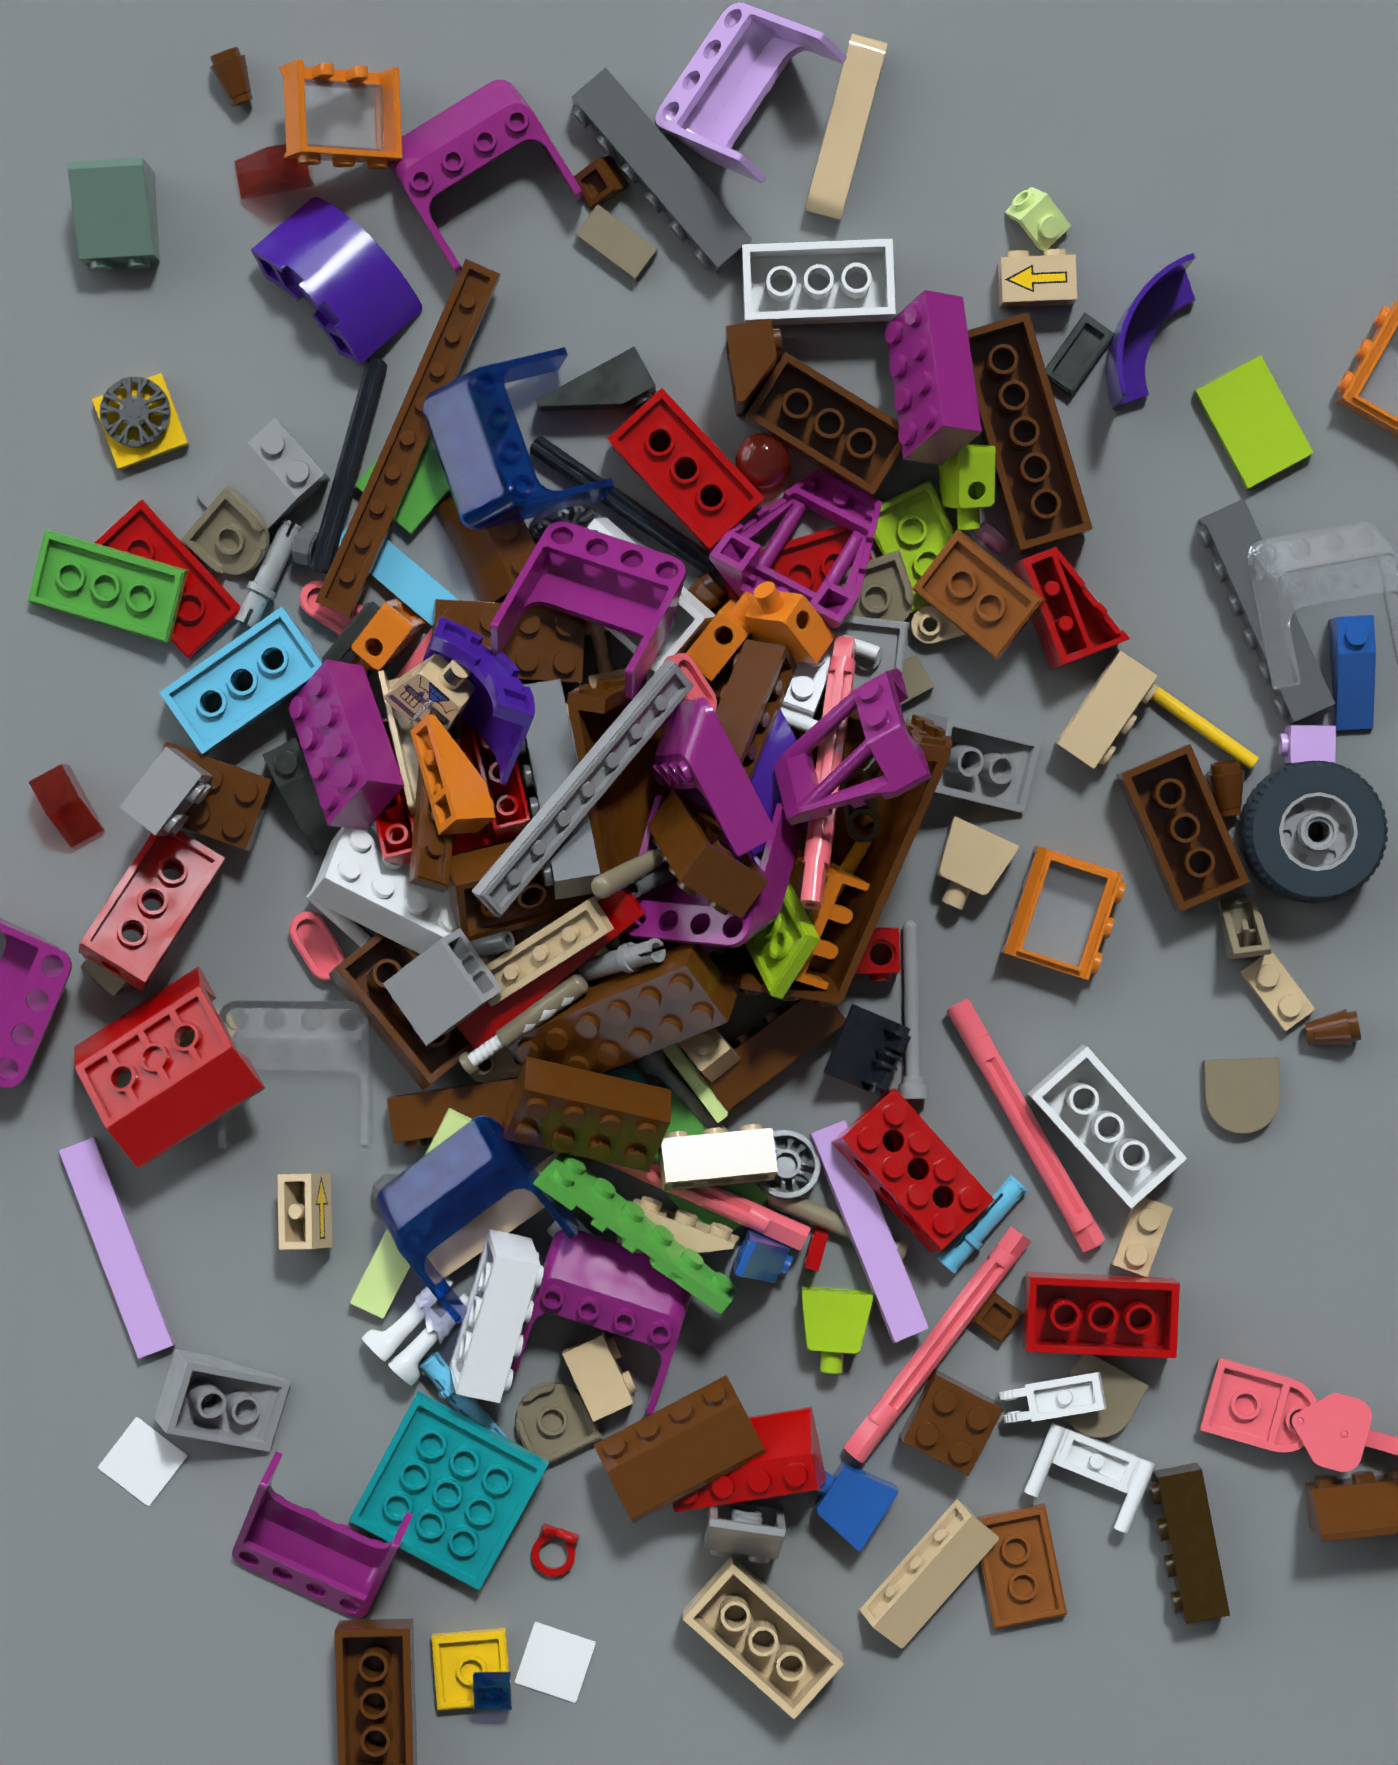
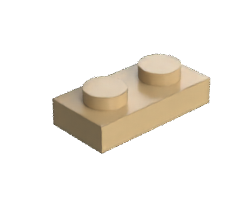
[1239,950,1315,1031]
[1111,1197,1173,1277]

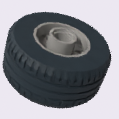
[1239,760,1388,903]

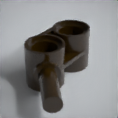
[841,754,881,842]

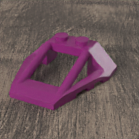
[709,470,882,628]
[774,668,932,825]

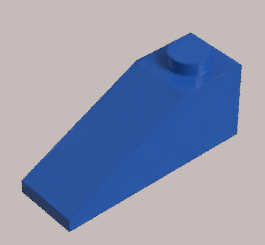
[1328,615,1376,731]
[734,1228,793,1283]

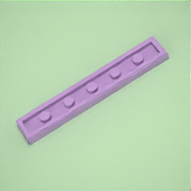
[809,1120,929,1343]
[59,1136,175,1359]

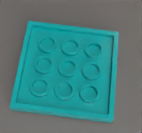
[349,1391,549,1590]

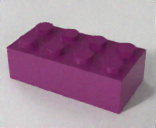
[885,290,982,465]
[288,659,405,830]

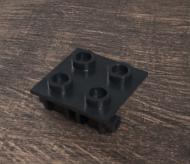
[823,1004,911,1097]

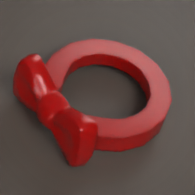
[531,1523,579,1576]

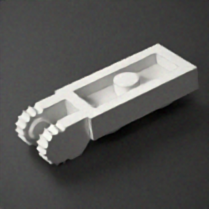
[999,1372,1107,1424]

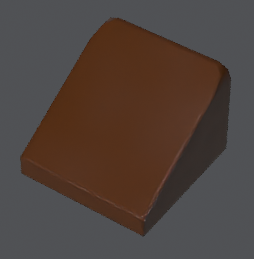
[574,156,629,210]

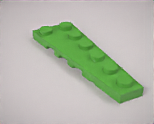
[533,1152,739,1314]

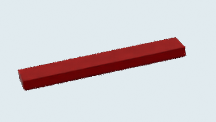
[457,887,647,1049]

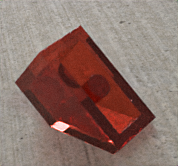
[234,143,315,199]
[29,764,105,848]

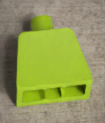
[938,444,996,530]
[801,1285,873,1374]

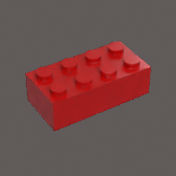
[1022,1272,1180,1358]

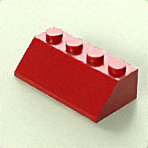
[672,1407,827,1512]

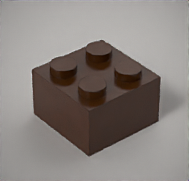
[900,1369,1003,1476]

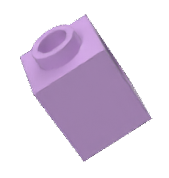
[1278,725,1336,764]

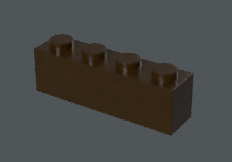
[1149,1462,1230,1624]

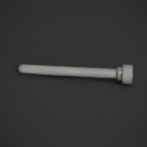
[898,920,928,1099]
[636,1049,729,1132]

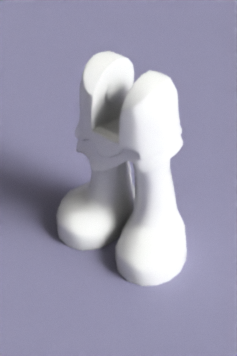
[362,1277,469,1386]

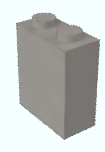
[383,928,503,1046]

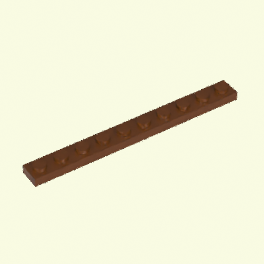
[315,259,501,618]

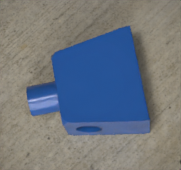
[814,1462,899,1551]

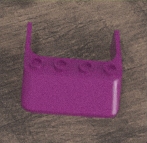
[389,80,584,277]
[490,521,686,700]
[652,697,777,856]
[624,795,805,948]
[0,918,72,1088]
[510,1228,692,1415]
[232,1451,413,1618]

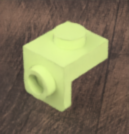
[1005,187,1071,251]

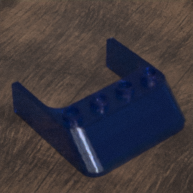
[423,347,614,530]
[376,1115,579,1324]

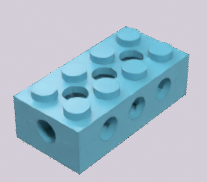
[159,607,323,755]

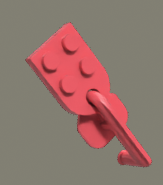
[1200,1357,1398,1472]

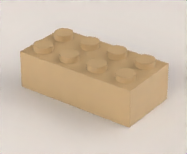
[683,1555,844,1719]

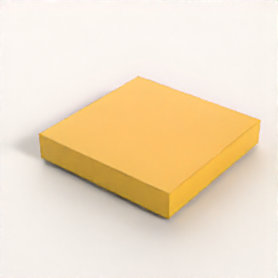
[92,373,189,470]
[431,1628,512,1711]

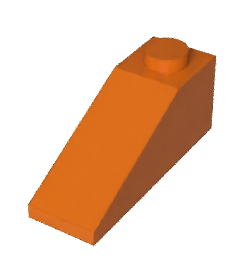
[410,714,496,835]

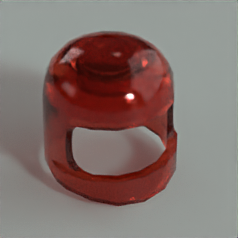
[735,433,792,494]

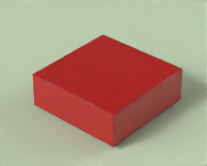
[804,1228,829,1272]

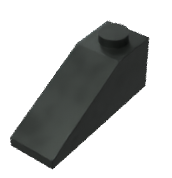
[536,346,656,411]
[262,738,341,855]

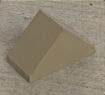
[1219,896,1271,959]

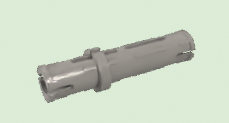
[234,518,304,628]
[573,938,666,982]

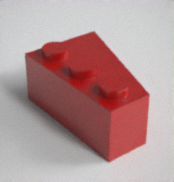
[1011,547,1130,670]

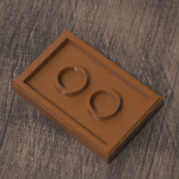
[912,530,1045,659]
[977,1503,1067,1629]

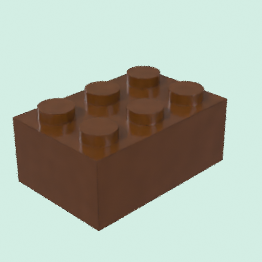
[162,741,276,850]

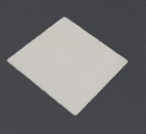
[98,1417,187,1506]
[515,1622,596,1703]

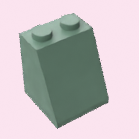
[67,157,160,271]

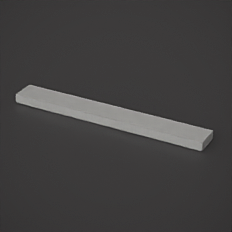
[472,659,694,918]

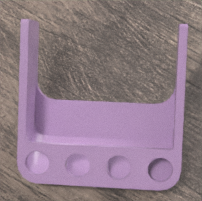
[655,2,847,183]

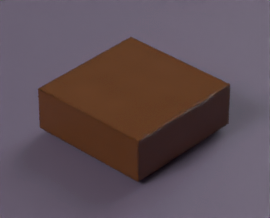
[971,1291,1023,1343]

